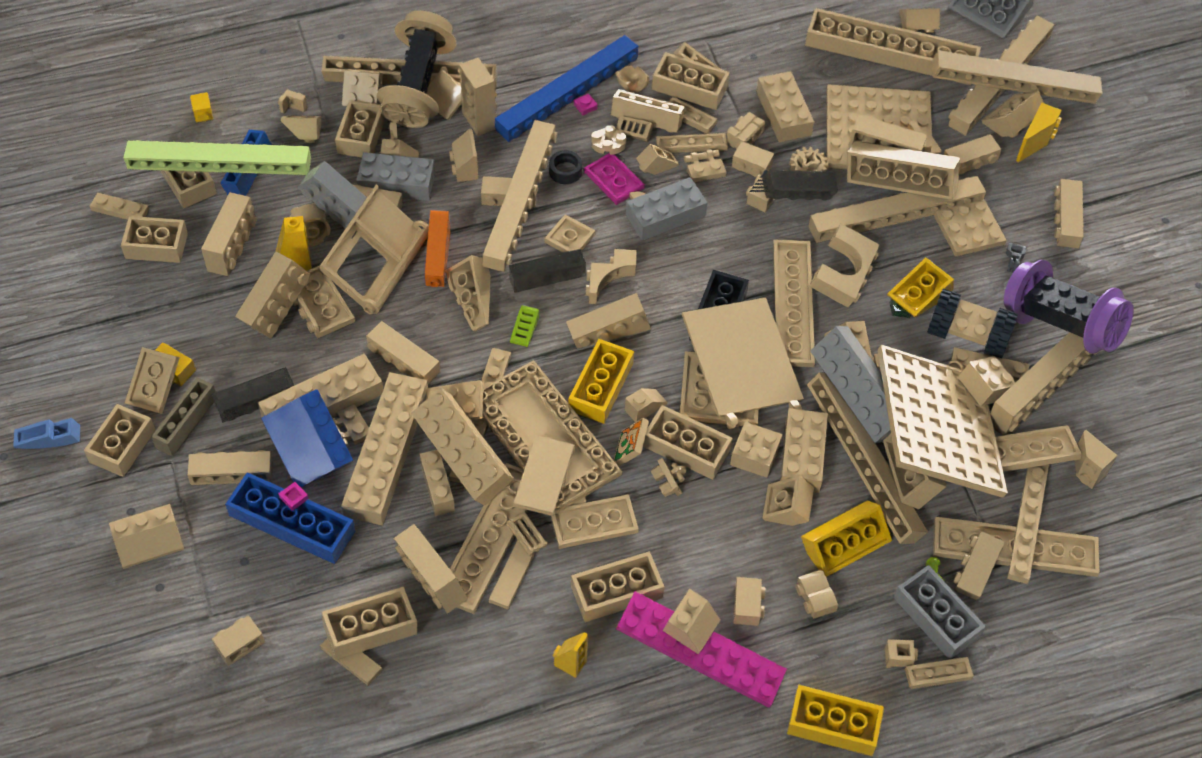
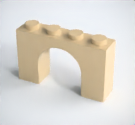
[809,223,879,308]

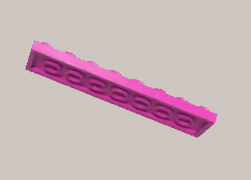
[616,591,787,708]

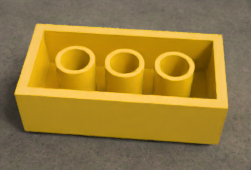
[568,339,634,424]
[787,685,884,756]

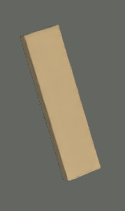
[656,133,728,153]
[489,532,539,610]

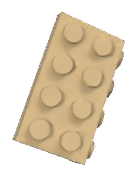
[293,265,355,339]

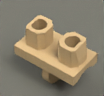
[651,458,686,497]

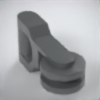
[1005,242,1027,273]

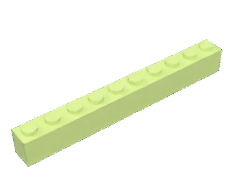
[124,140,311,175]

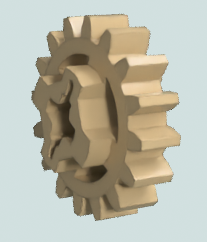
[789,147,829,182]

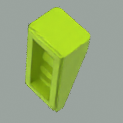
[510,305,539,347]

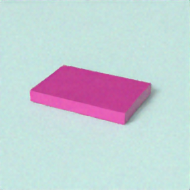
[584,153,645,205]

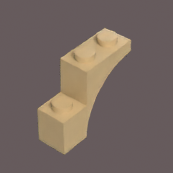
[586,249,637,304]

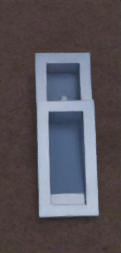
[13,418,80,449]

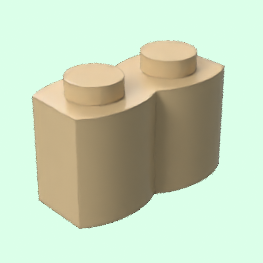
[796,570,838,619]

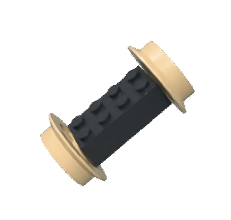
[377,11,456,128]

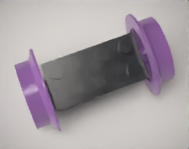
[1004,260,1134,354]

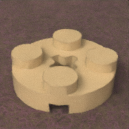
[591,125,626,154]

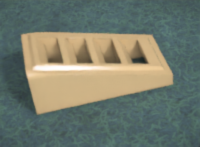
[616,115,653,142]

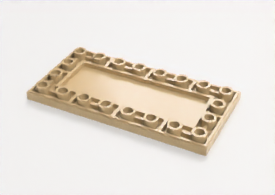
[482,360,622,514]

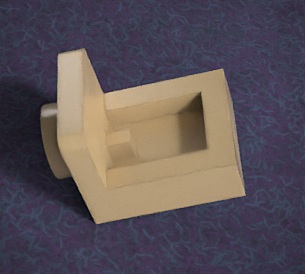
[278,90,308,113]

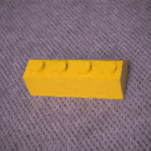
[801,500,892,577]

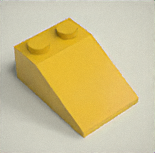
[1016,103,1062,162]
[887,257,954,318]

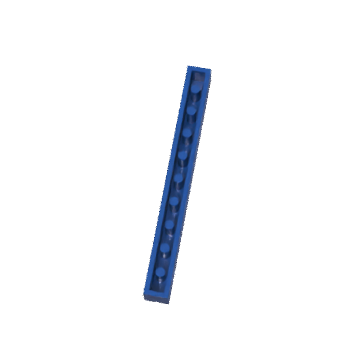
[495,35,639,142]

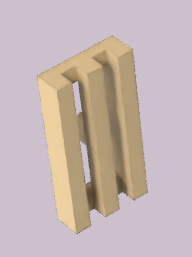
[507,512,547,556]

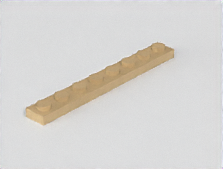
[449,348,511,483]
[1007,464,1049,584]

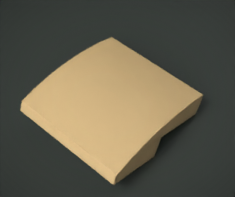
[427,69,462,120]

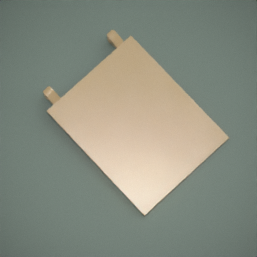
[682,298,804,429]

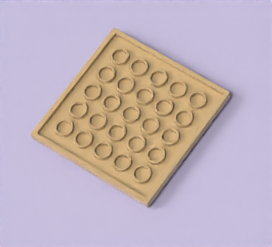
[826,84,932,169]

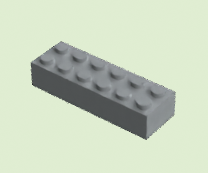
[810,326,891,443]

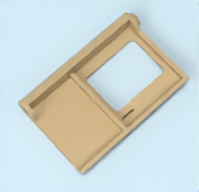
[320,184,429,314]

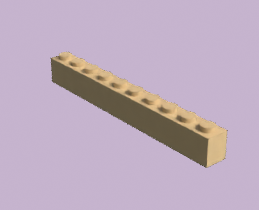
[948,16,1055,136]
[932,50,1103,104]
[322,56,497,90]
[483,120,558,272]
[808,176,986,243]
[807,373,928,544]

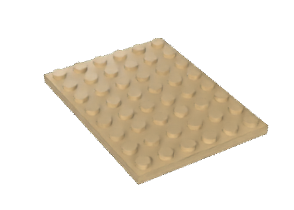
[878,345,1007,498]

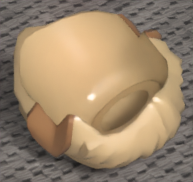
[616,66,649,93]

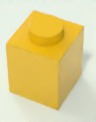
[190,92,213,123]

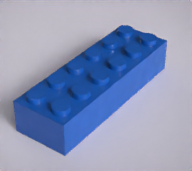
[225,472,356,564]

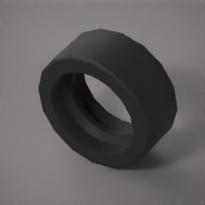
[549,150,583,185]

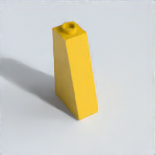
[275,216,312,271]

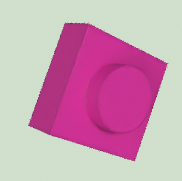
[574,93,598,116]
[279,482,309,511]

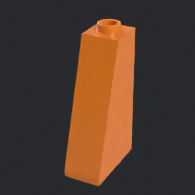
[425,210,451,287]

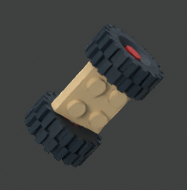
[927,289,1018,359]

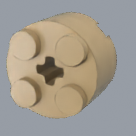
[290,203,330,247]

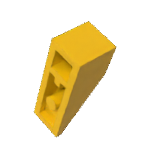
[553,632,588,678]

